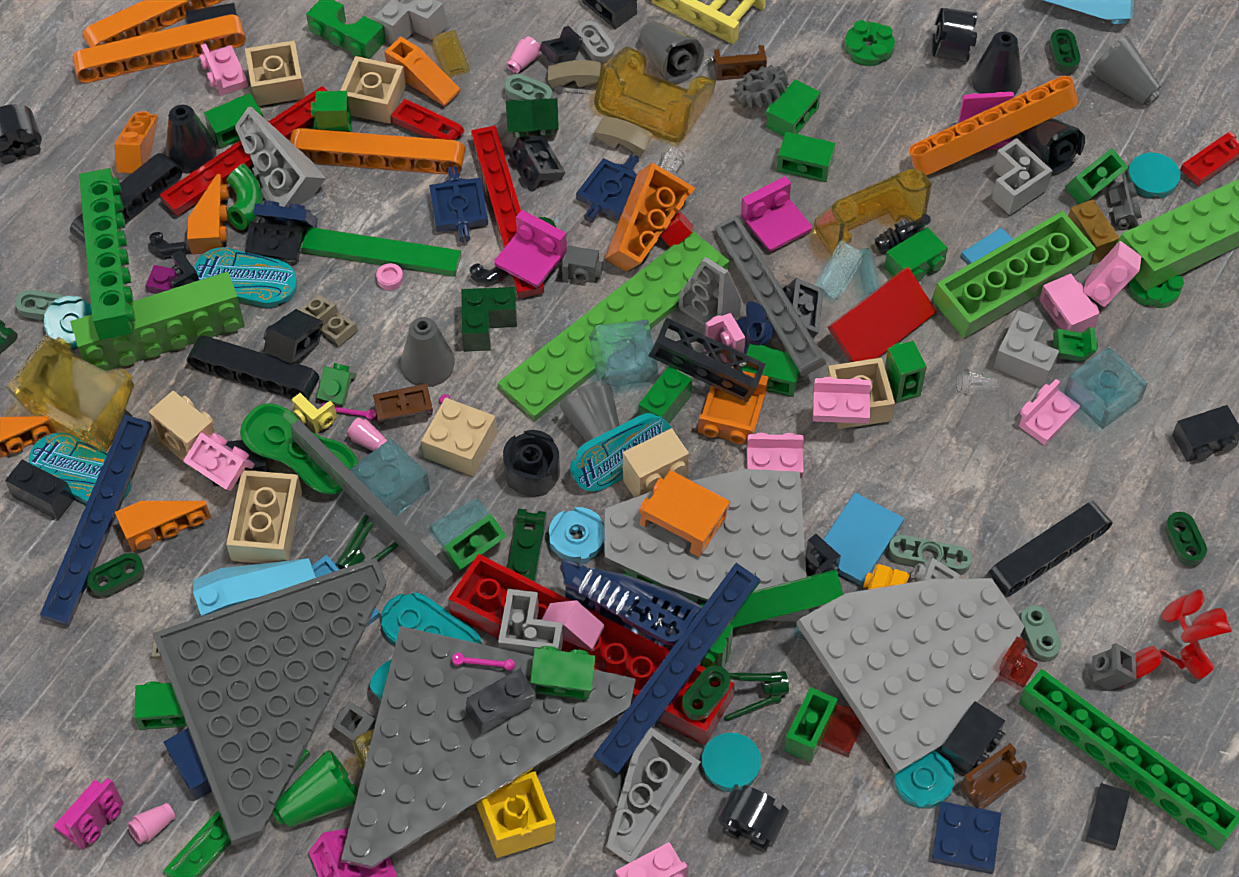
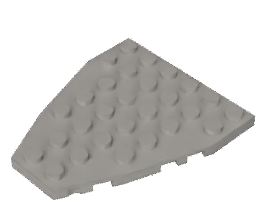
[604,469,809,622]
[796,578,1025,774]

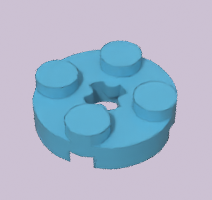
[549,507,604,564]

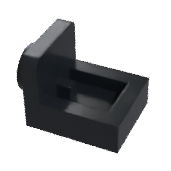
[539,26,583,64]

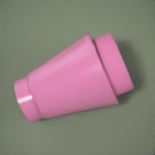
[506,36,540,74]
[346,417,389,455]
[127,803,176,844]

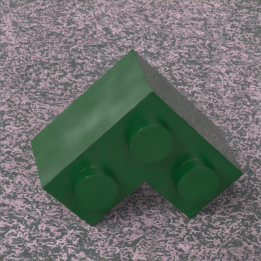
[506,98,559,137]
[461,287,517,352]

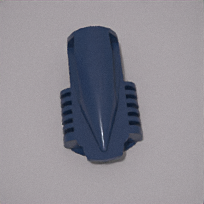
[560,558,703,651]

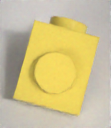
[292,393,337,434]

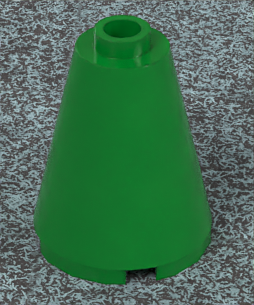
[273,750,358,828]

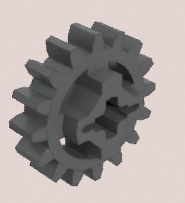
[734,65,789,109]

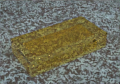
[432,30,470,77]

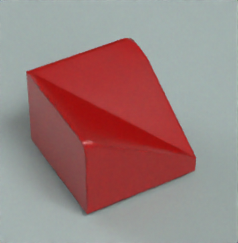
[660,211,693,247]

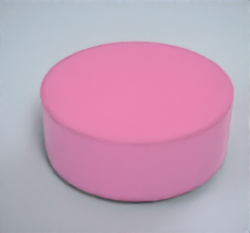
[376,264,404,290]

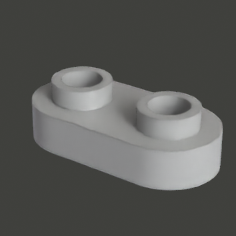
[577,21,614,63]

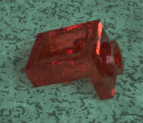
[999,637,1037,688]
[821,705,863,758]

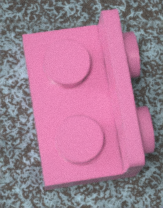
[199,44,248,96]
[705,313,745,368]
[813,377,871,424]
[1019,379,1080,446]
[183,432,255,491]
[747,433,804,478]
[616,842,688,877]

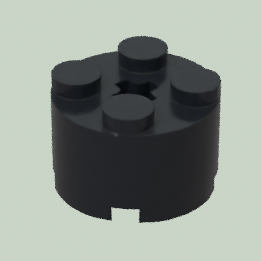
[932,8,977,62]
[0,104,42,164]
[503,430,560,496]
[718,784,789,852]

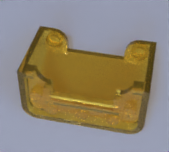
[594,46,716,143]
[814,169,932,262]
[6,334,134,453]

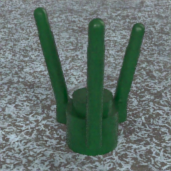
[336,515,399,570]
[724,671,789,721]

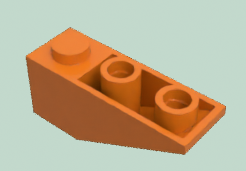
[384,36,461,107]
[114,111,158,173]
[187,174,229,254]
[0,416,56,458]
[114,501,211,552]

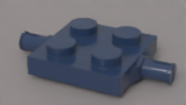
[576,154,639,223]
[429,166,489,243]

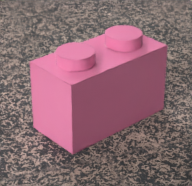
[1083,241,1141,308]
[1039,274,1100,333]

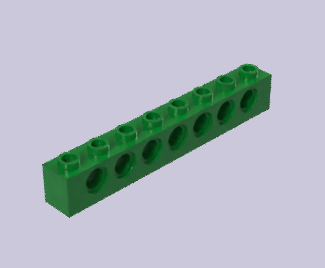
[79,168,136,340]
[1019,668,1239,851]

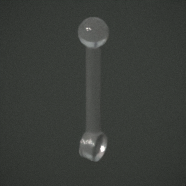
[687,51,713,90]
[554,85,607,99]

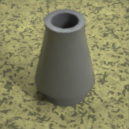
[591,764,623,809]

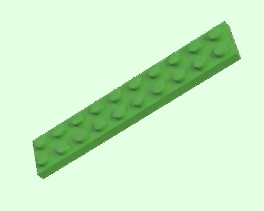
[497,230,729,422]

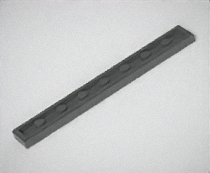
[714,215,827,377]
[291,420,453,591]

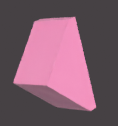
[542,601,604,651]

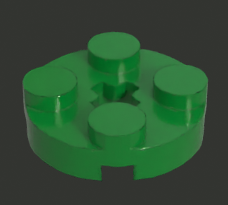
[844,20,895,66]
[1128,275,1184,308]

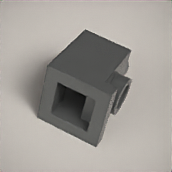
[562,246,603,283]
[1088,643,1137,691]
[333,701,377,750]

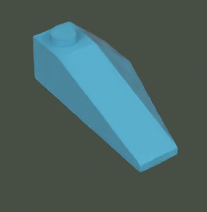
[1044,0,1134,24]
[193,558,316,616]

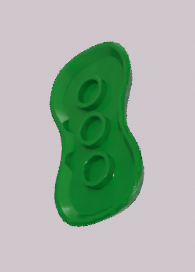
[240,403,358,494]

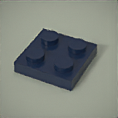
[253,200,318,228]
[931,801,1001,874]

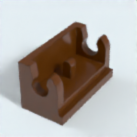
[713,45,767,81]
[373,384,433,424]
[960,743,1027,809]

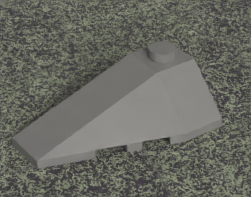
[606,727,701,863]

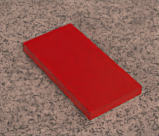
[827,267,937,362]

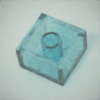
[589,320,659,386]
[1064,347,1148,430]
[350,438,430,516]

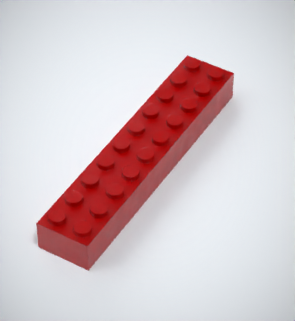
[448,554,735,745]

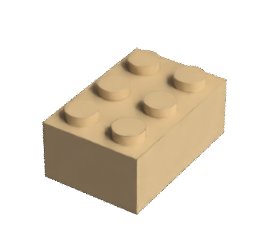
[226,470,302,564]

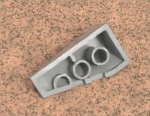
[235,107,326,208]
[678,257,741,326]

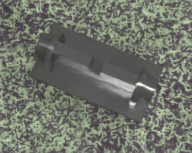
[1108,174,1142,229]

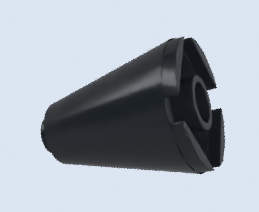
[972,31,1022,96]
[165,105,217,174]
[1020,118,1085,174]

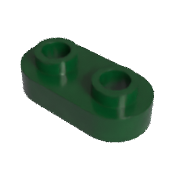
[1049,29,1081,73]
[1165,512,1207,566]
[87,553,145,596]
[682,666,730,720]

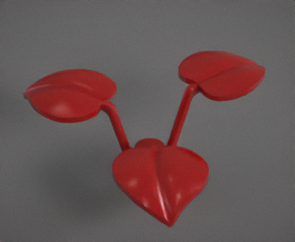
[1120,589,1232,689]

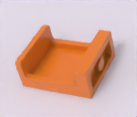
[698,371,768,444]
[639,470,730,557]

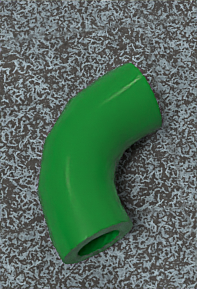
[226,164,263,230]

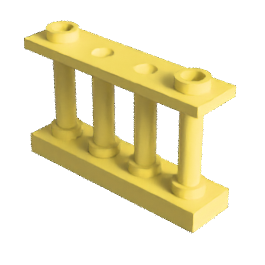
[651,0,766,44]

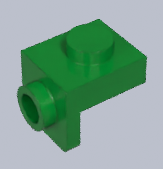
[1053,327,1098,362]
[316,363,356,405]

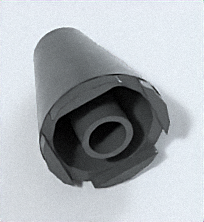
[640,21,704,83]
[1090,36,1161,105]
[401,317,455,387]
[560,381,620,442]

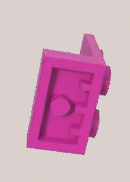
[957,92,1014,150]
[741,176,812,252]
[494,210,567,288]
[54,778,124,850]
[308,828,397,877]

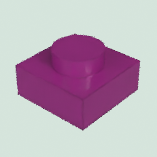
[145,265,177,294]

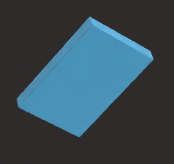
[824,492,904,587]

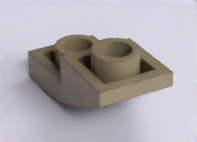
[548,60,602,88]
[593,116,653,156]
[299,294,358,347]

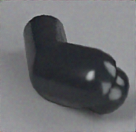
[149,232,186,257]
[470,263,508,284]

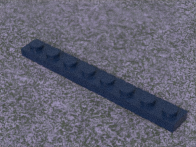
[40,414,152,627]
[593,562,761,775]

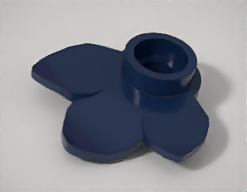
[736,301,773,354]

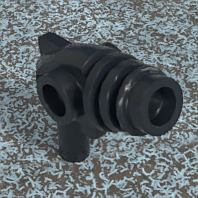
[875,214,931,253]

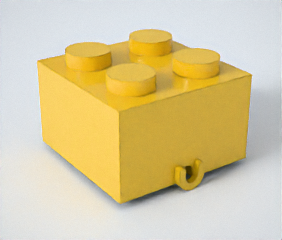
[477,771,556,858]

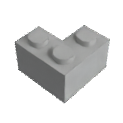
[374,0,448,44]
[992,138,1052,215]
[993,310,1059,388]
[498,589,564,656]

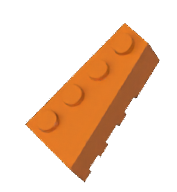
[604,162,695,272]

